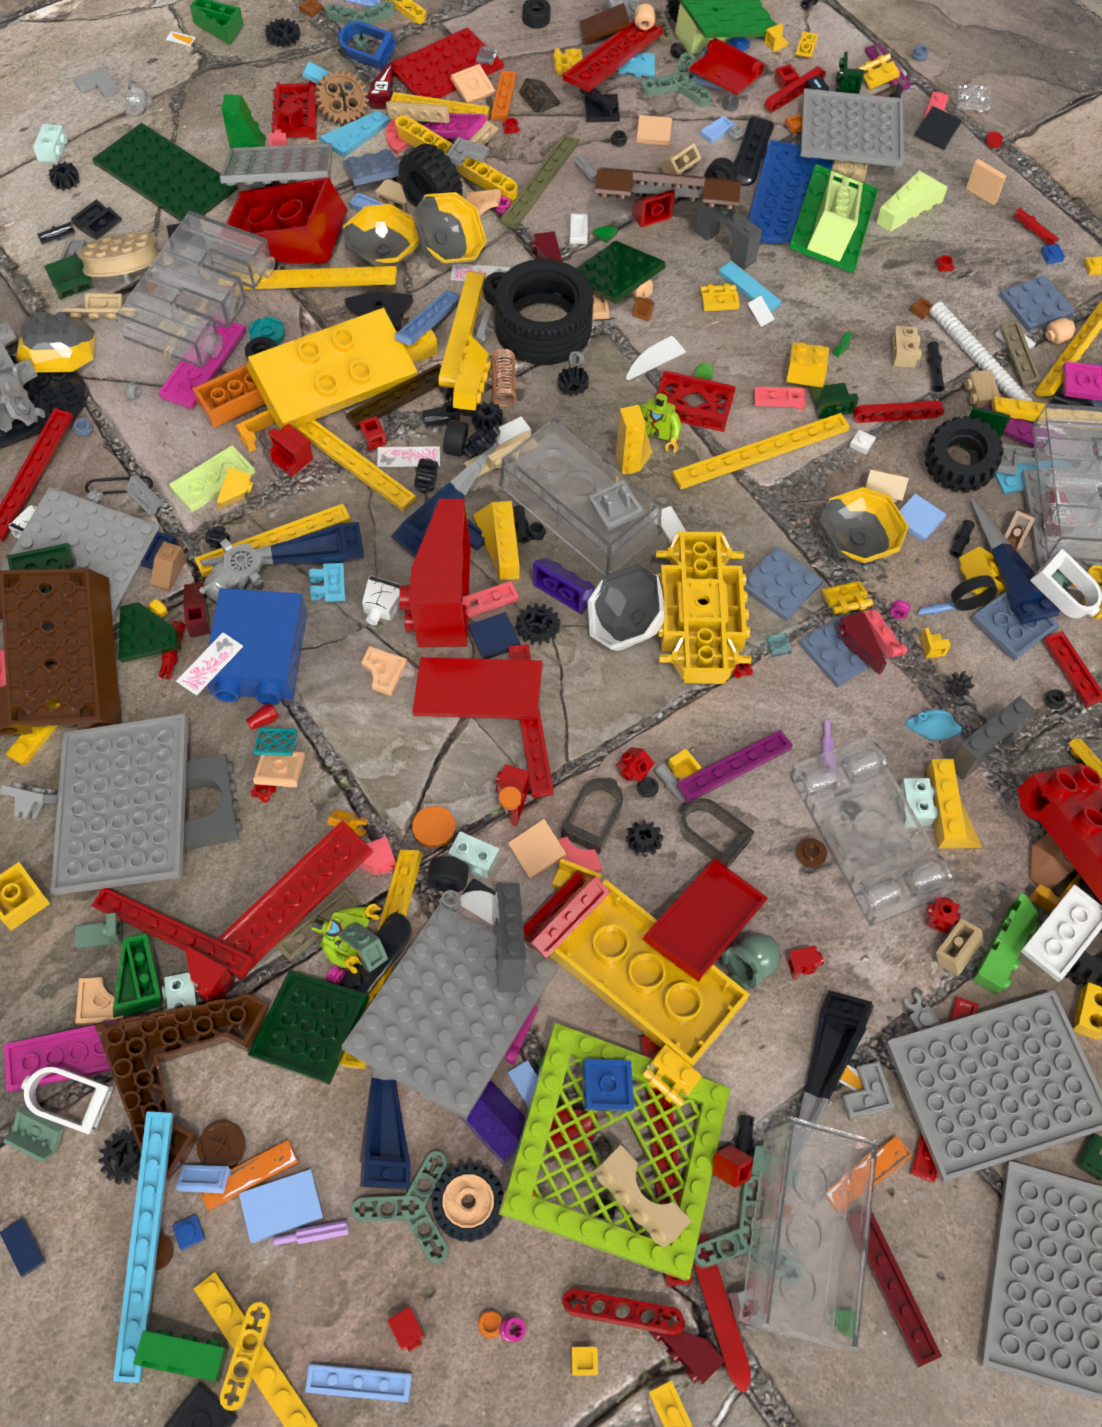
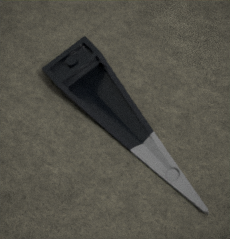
[785,991,874,1175]

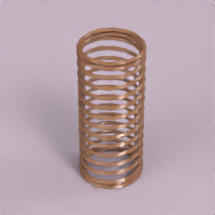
[491,349,516,407]

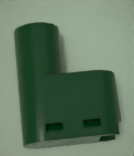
[1076,1133,1102,1181]

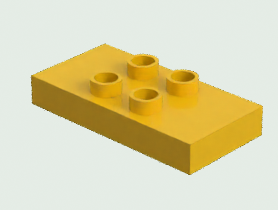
[246,308,418,431]
[550,879,750,1068]

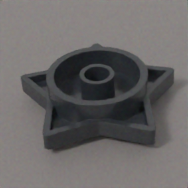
[345,285,413,332]

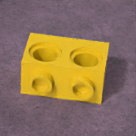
[1072,982,1102,1041]

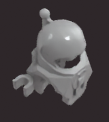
[0,366,45,432]
[199,539,263,602]

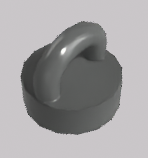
[722,93,739,112]

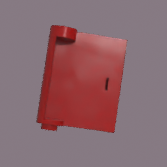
[689,38,765,95]

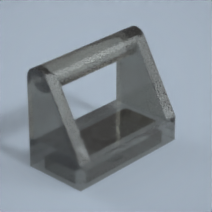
[519,78,560,113]

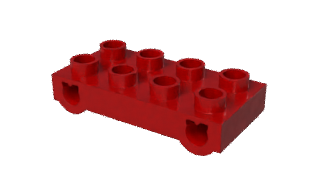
[1016,763,1102,903]

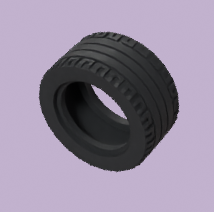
[494,259,593,365]

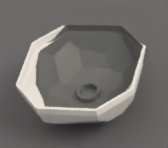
[587,564,665,651]

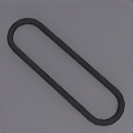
[85,476,153,494]

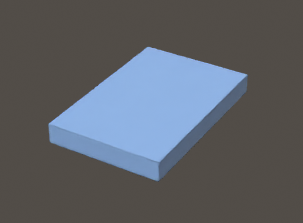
[239,1169,324,1243]

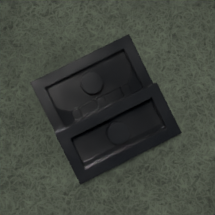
[71,199,122,239]

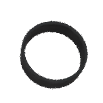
[951,575,998,611]

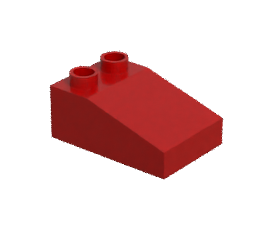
[218,177,348,265]
[399,499,471,648]

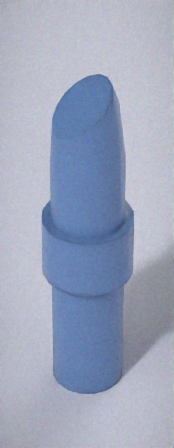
[917,602,955,615]

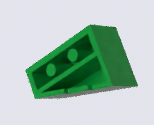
[190,0,243,44]
[221,94,266,148]
[113,933,161,1018]
[133,1329,229,1383]

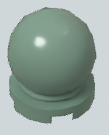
[722,933,781,989]

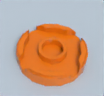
[412,806,456,849]

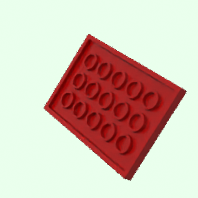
[387,27,504,99]

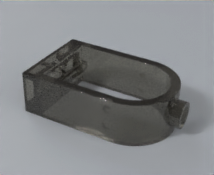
[561,777,623,855]
[677,798,755,868]

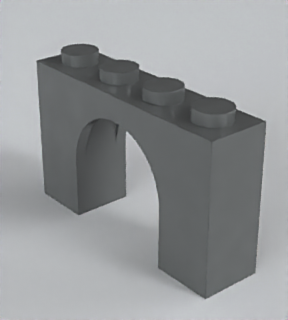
[695,198,762,270]
[952,696,1036,780]
[184,754,242,850]
[492,883,526,992]

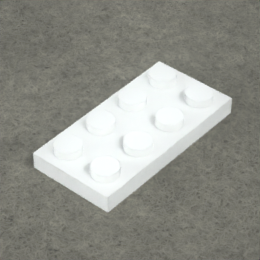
[1020,884,1102,982]

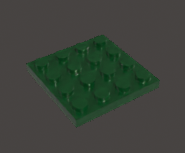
[576,240,666,304]
[247,970,370,1085]

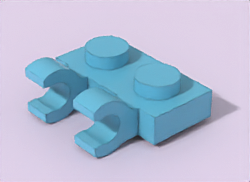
[309,563,345,602]

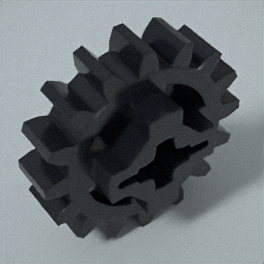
[265,18,301,48]
[463,424,501,457]
[516,603,560,646]
[98,1129,141,1185]

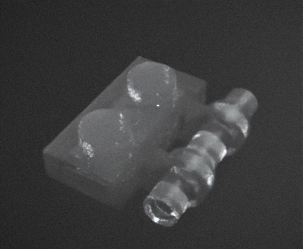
[956,84,991,112]

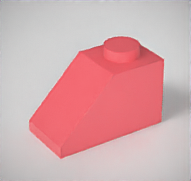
[357,837,396,875]

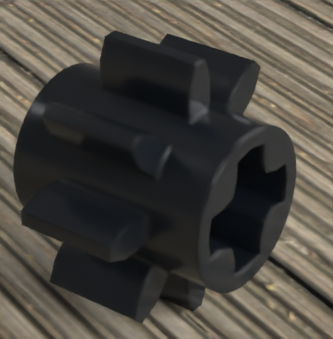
[205,526,230,550]
[947,671,975,697]

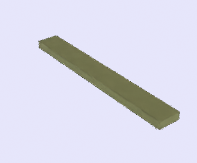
[500,134,578,230]

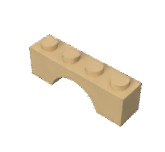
[593,1144,691,1248]

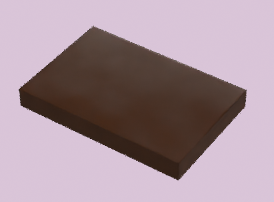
[580,3,630,44]

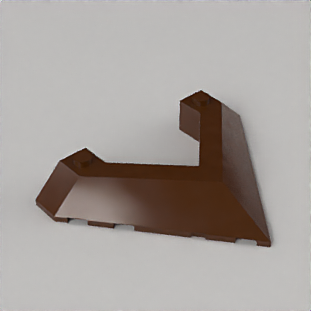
[95,994,270,1181]

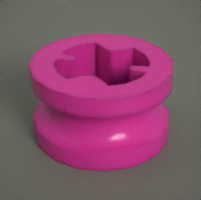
[495,196,510,214]
[890,600,910,619]
[326,965,348,985]
[499,1317,526,1342]

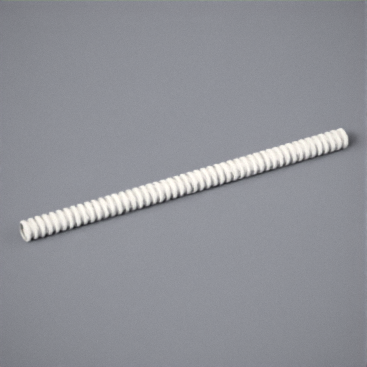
[930,302,1087,470]

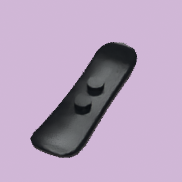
[734,116,774,186]
[338,912,412,995]

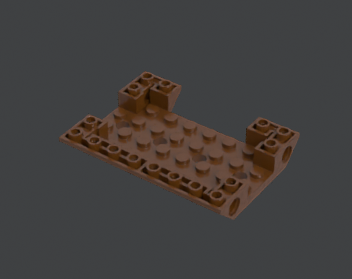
[595,167,741,209]
[0,568,121,735]

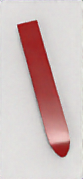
[693,1233,751,1393]

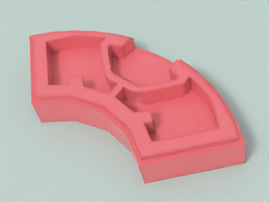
[386,119,408,155]
[558,837,602,873]

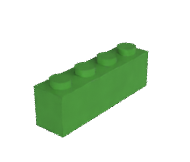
[972,893,1039,995]

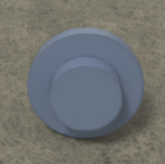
[912,45,928,61]
[73,418,93,436]

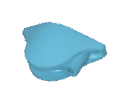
[906,710,962,741]

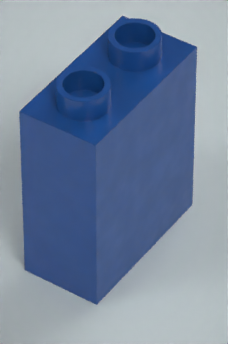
[207,588,307,705]

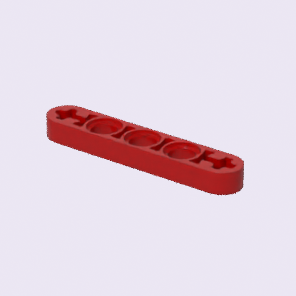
[764,66,826,113]
[853,401,944,423]
[562,1289,685,1335]

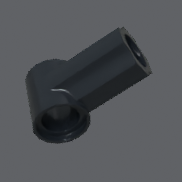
[422,401,460,427]

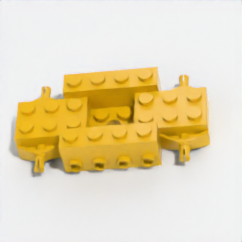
[655,532,751,684]

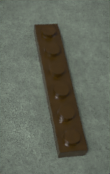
[346,363,441,431]

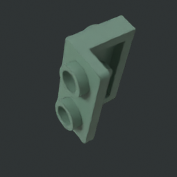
[3,1107,64,1162]

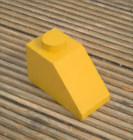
[216,467,253,509]

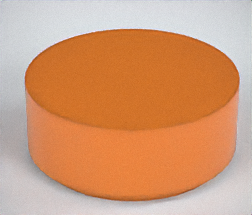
[499,787,521,810]
[478,1311,503,1339]

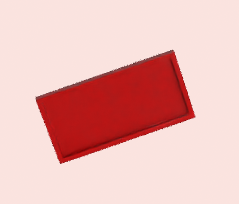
[412,657,543,720]
[642,859,768,982]

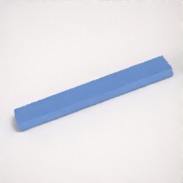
[395,290,461,346]

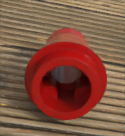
[246,703,279,730]

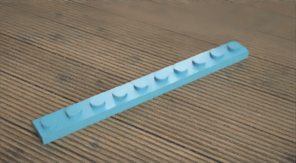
[113,1112,174,1383]

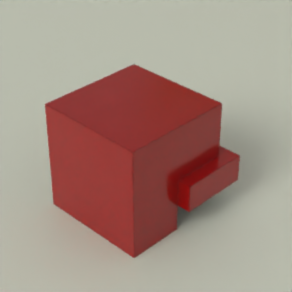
[268,424,314,477]
[548,1106,597,1162]

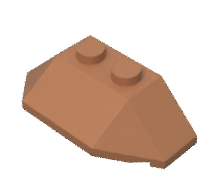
[1029,833,1076,890]

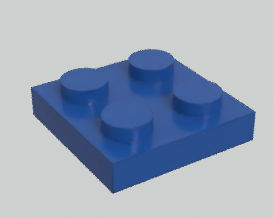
[582,1059,634,1112]

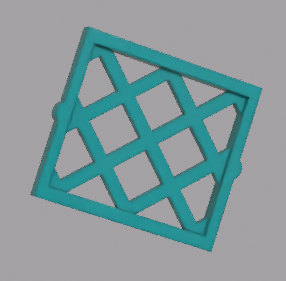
[253,727,298,756]

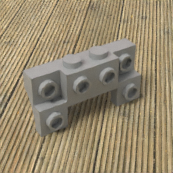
[0,322,38,385]

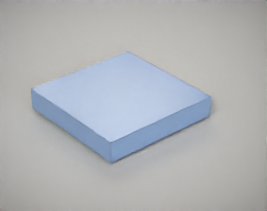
[899,494,947,542]

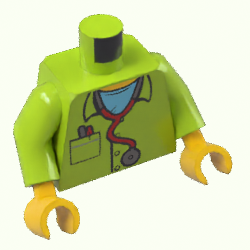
[639,394,682,453]
[311,904,381,974]

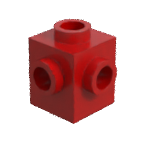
[616,747,655,782]
[925,897,961,933]

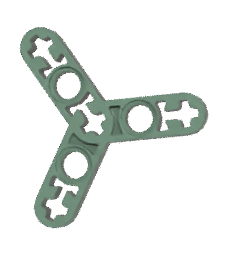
[325,1,395,50]
[641,53,711,107]
[351,1151,449,1265]
[693,1176,801,1285]

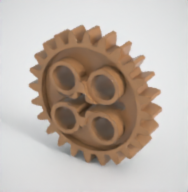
[314,70,369,126]

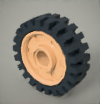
[432,1163,504,1242]

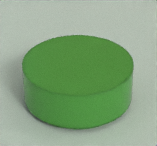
[695,363,713,380]

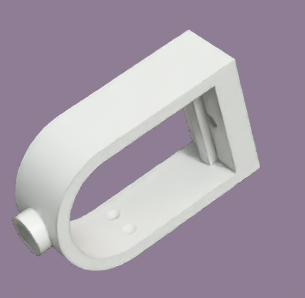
[1030,549,1102,618]
[21,1067,114,1134]

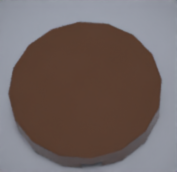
[197,1121,246,1169]

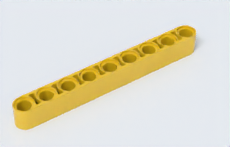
[395,115,518,204]
[439,271,486,388]

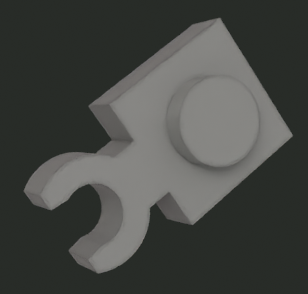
[902,993,941,1032]

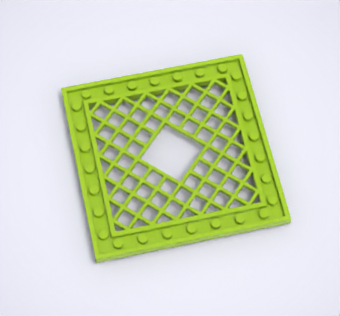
[499,1023,730,1281]

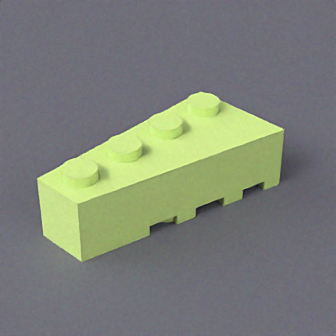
[876,171,947,232]

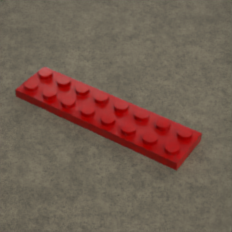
[562,20,663,92]
[216,820,373,980]

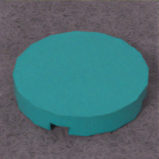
[249,316,286,345]

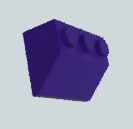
[533,558,596,615]
[456,1080,526,1166]

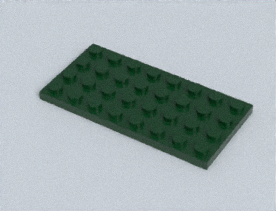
[92,123,238,223]

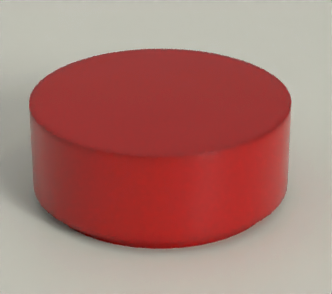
[985,132,1003,148]

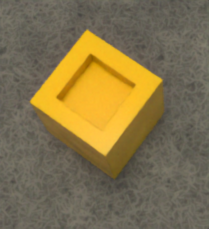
[764,23,788,52]
[920,628,951,658]
[668,748,701,781]

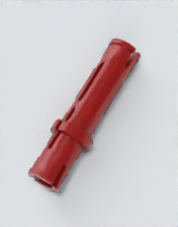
[1013,207,1059,246]
[158,621,186,680]

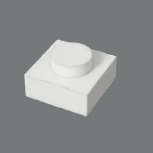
[849,430,876,455]

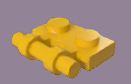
[553,48,583,75]
[858,54,900,90]
[700,283,740,311]
[822,581,873,615]
[642,1044,702,1107]

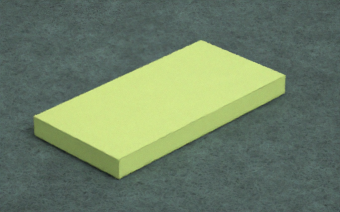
[169,445,255,513]

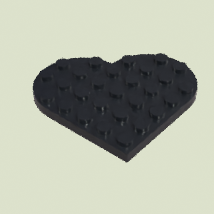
[0,353,88,449]

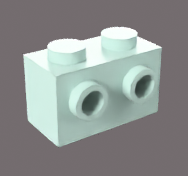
[33,124,68,163]
[899,778,937,827]
[448,831,500,879]
[162,972,200,1011]

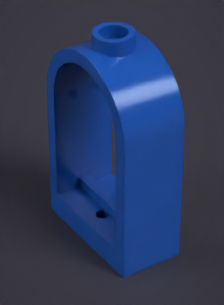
[338,21,397,70]

